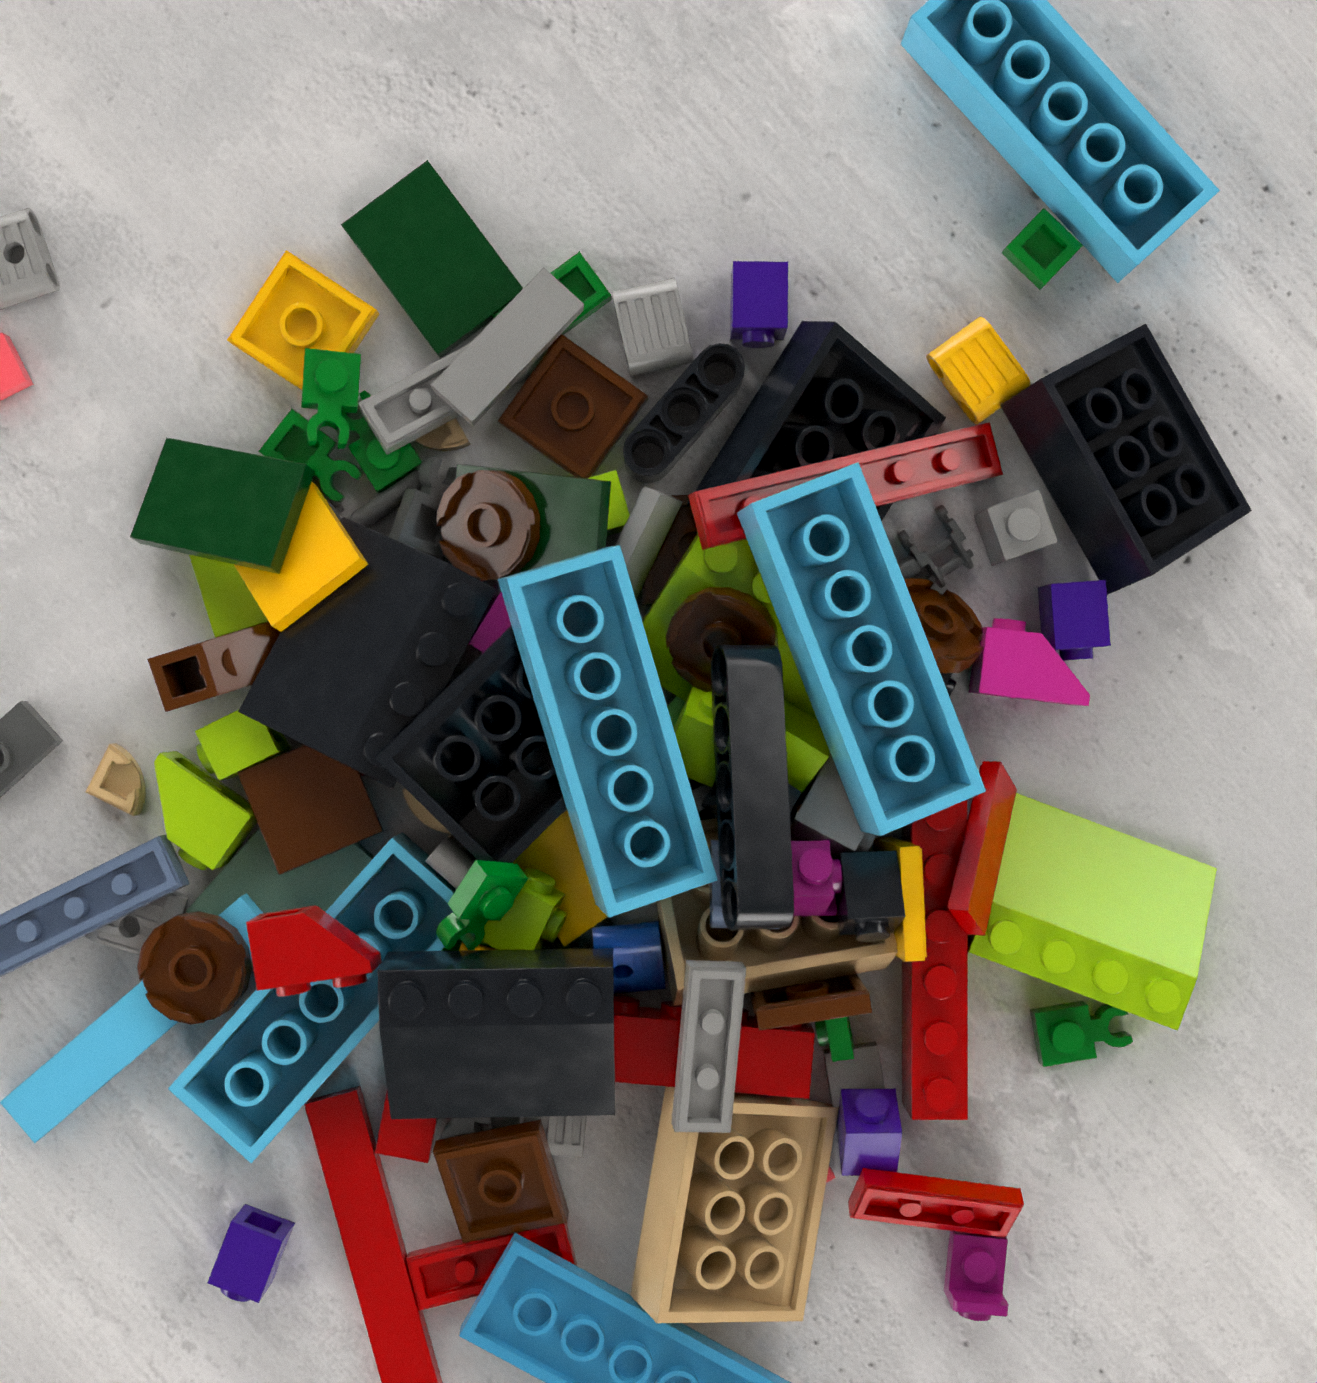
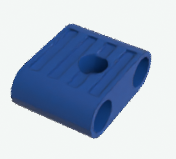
[592,921,666,994]

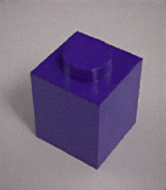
[730,261,788,348]
[1038,580,1111,661]
[837,1088,902,1176]
[207,1204,295,1303]

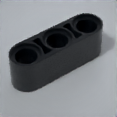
[623,343,745,483]

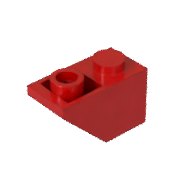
[246,905,382,997]

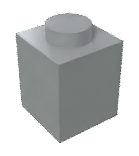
[974,490,1058,566]

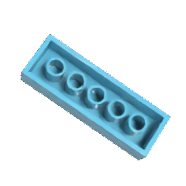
[901,0,1220,283]
[737,462,986,836]
[498,545,718,918]
[168,832,456,1163]

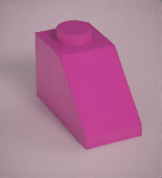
[968,618,1090,706]

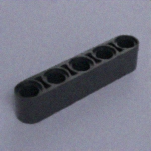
[711,645,794,931]

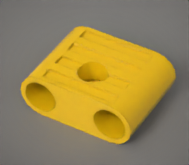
[926,316,1031,425]

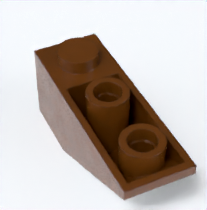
[147,622,280,712]

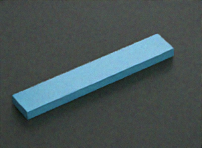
[0,893,263,1143]

